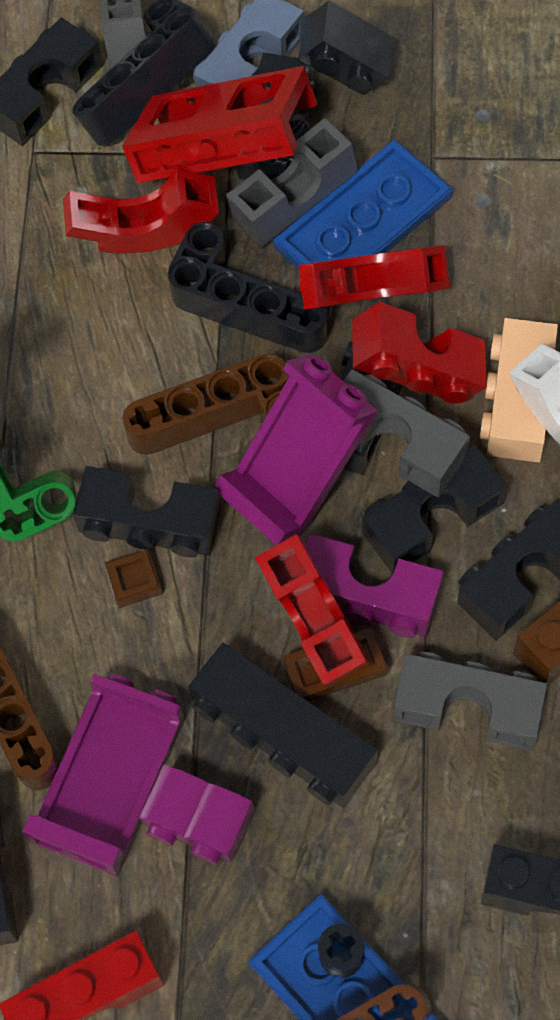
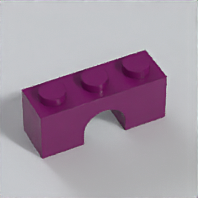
[306,533,444,638]

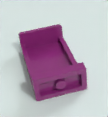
[213,354,379,545]
[22,673,185,877]

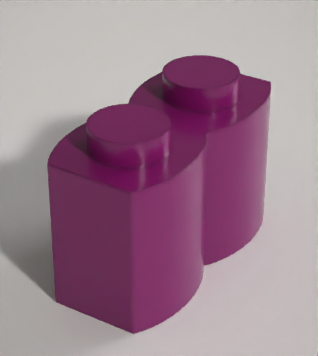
[139,765,255,865]

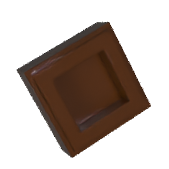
[104,549,162,608]

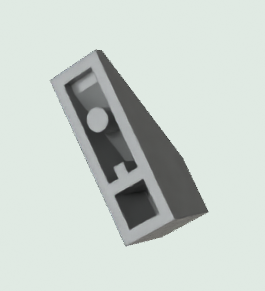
[99,0,147,69]

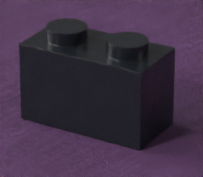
[298,0,394,95]

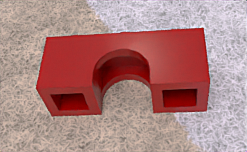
[352,302,487,404]
[254,534,371,687]
[0,931,164,1020]

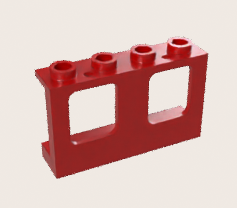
[122,66,317,183]

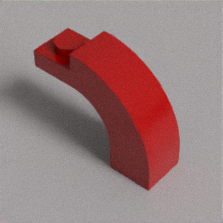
[63,169,219,254]
[298,245,450,309]

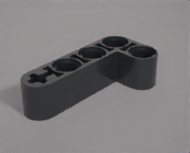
[72,0,215,146]
[167,222,328,353]

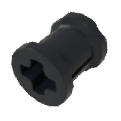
[318,924,364,978]

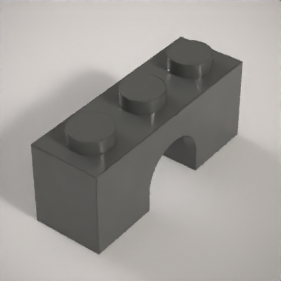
[226,118,358,248]
[344,369,470,498]
[393,652,547,751]

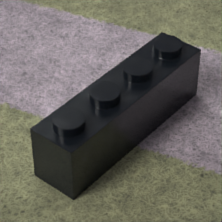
[188,642,378,808]

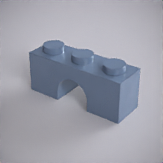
[193,0,304,87]

